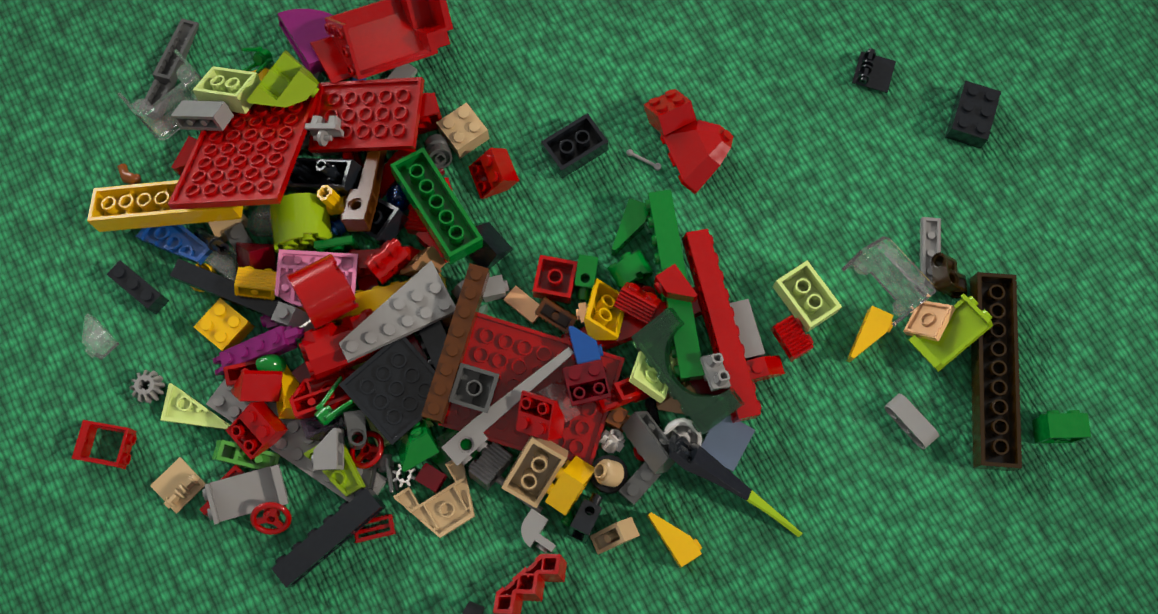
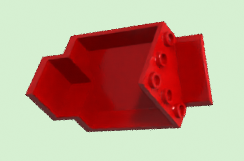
[309,0,453,84]

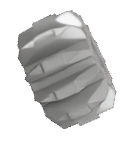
[129,370,166,403]

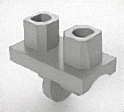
[305,116,344,146]
[700,353,731,392]

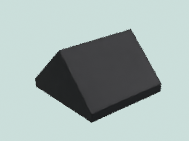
[468,222,513,269]

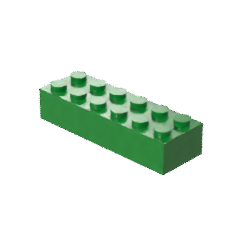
[390,147,483,265]

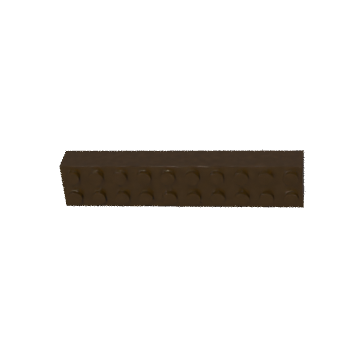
[970,272,1022,471]

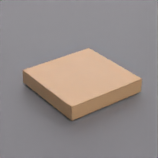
[903,300,955,342]

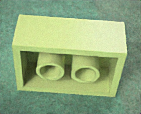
[193,66,261,114]
[773,260,842,333]

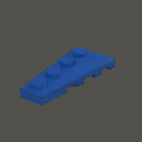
[135,225,214,265]

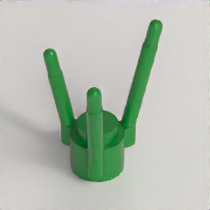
[241,46,273,74]
[314,376,356,426]

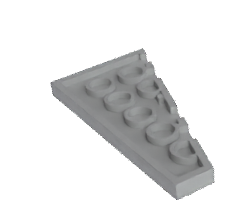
[339,260,456,363]

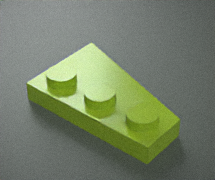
[303,444,366,497]

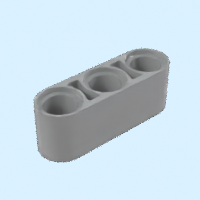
[884,393,939,449]

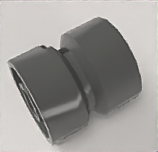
[424,134,452,169]

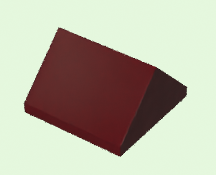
[236,242,277,272]

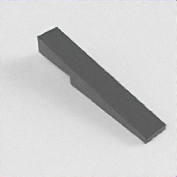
[140,18,199,121]

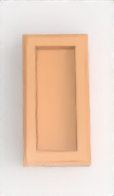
[503,285,539,324]

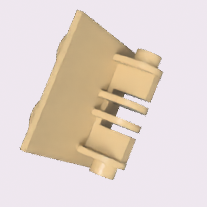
[150,457,206,514]

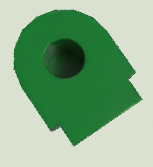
[256,354,286,372]

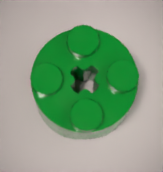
[607,250,654,290]

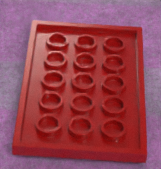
[308,77,425,153]

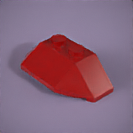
[289,368,357,419]

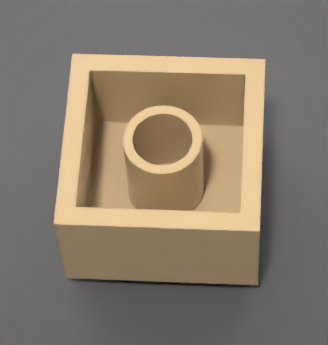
[436,102,490,159]

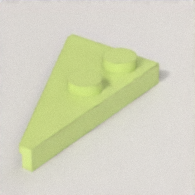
[160,383,230,430]

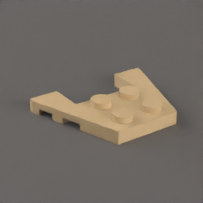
[393,460,475,538]

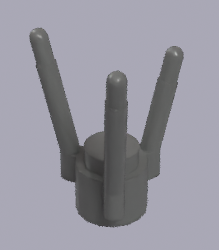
[369,454,399,493]

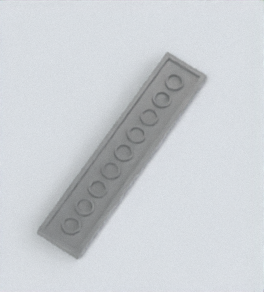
[206,379,388,502]

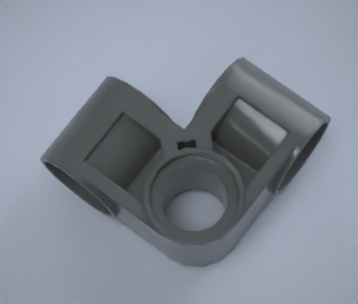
[343,410,367,450]

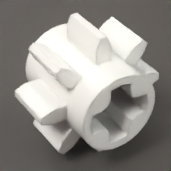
[600,429,625,453]
[392,464,416,487]

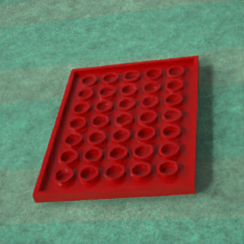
[168,93,317,210]
[438,312,625,466]

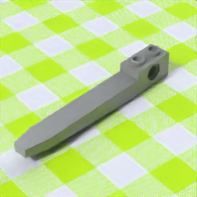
[441,347,574,466]

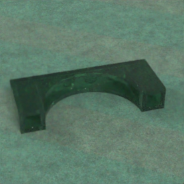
[631,308,745,434]

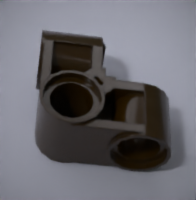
[931,252,968,298]

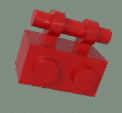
[364,238,412,285]

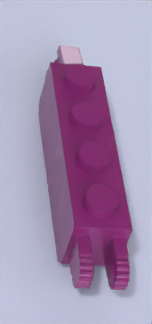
[212,326,305,376]

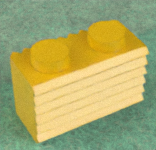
[234,266,277,300]

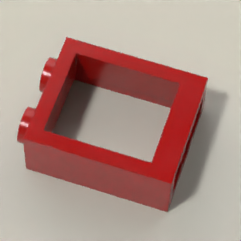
[71,420,137,470]

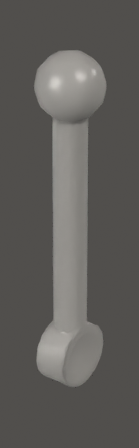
[626,149,661,171]

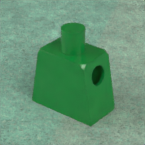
[574,254,599,301]

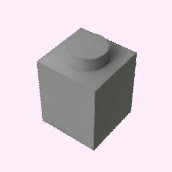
[483,275,509,302]

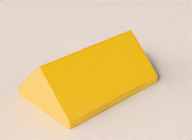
[584,278,624,340]

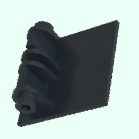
[852,48,896,93]

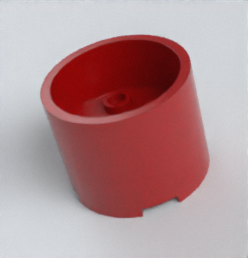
[287,254,359,329]

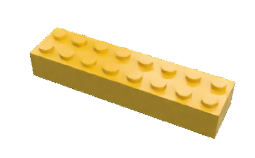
[87,180,243,232]

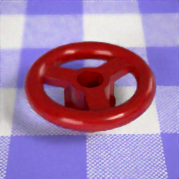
[349,431,384,469]
[250,502,292,535]

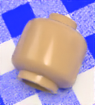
[594,459,624,487]

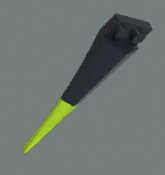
[669,433,803,537]

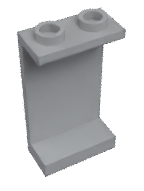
[202,464,289,525]

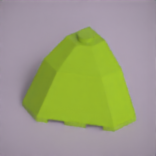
[246,50,319,107]

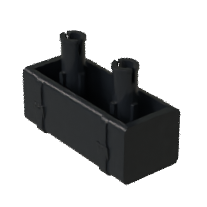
[286,157,363,197]

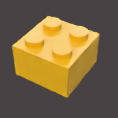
[194,298,255,351]
[545,456,595,515]

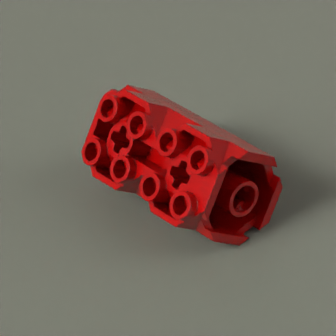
[299,309,384,380]

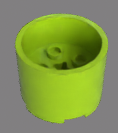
[270,193,333,253]

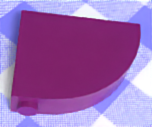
[278,9,333,75]

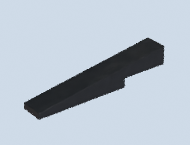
[170,258,288,318]

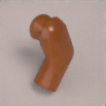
[117,164,141,185]

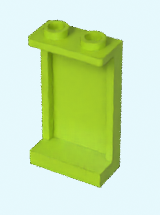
[909,293,993,372]

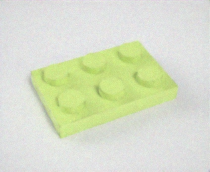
[629,339,676,403]

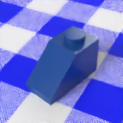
[568,326,603,365]

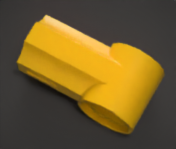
[317,185,347,215]

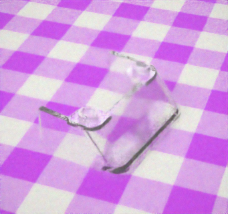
[117,49,202,140]
[842,236,936,327]

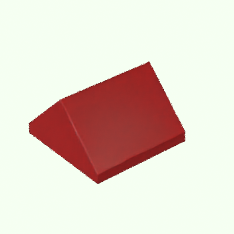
[231,370,283,402]

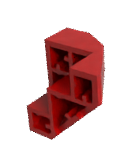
[660,120,734,194]

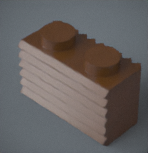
[535,296,577,334]

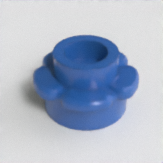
[331,219,346,237]

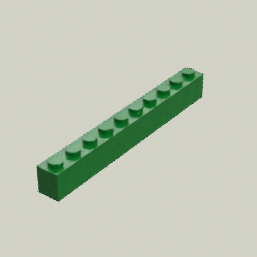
[645,189,705,382]

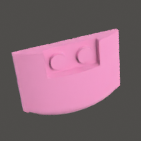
[275,249,358,307]

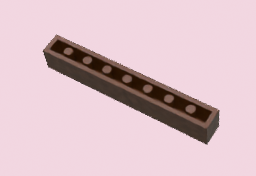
[421,263,490,425]

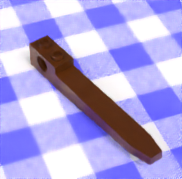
[341,150,387,232]

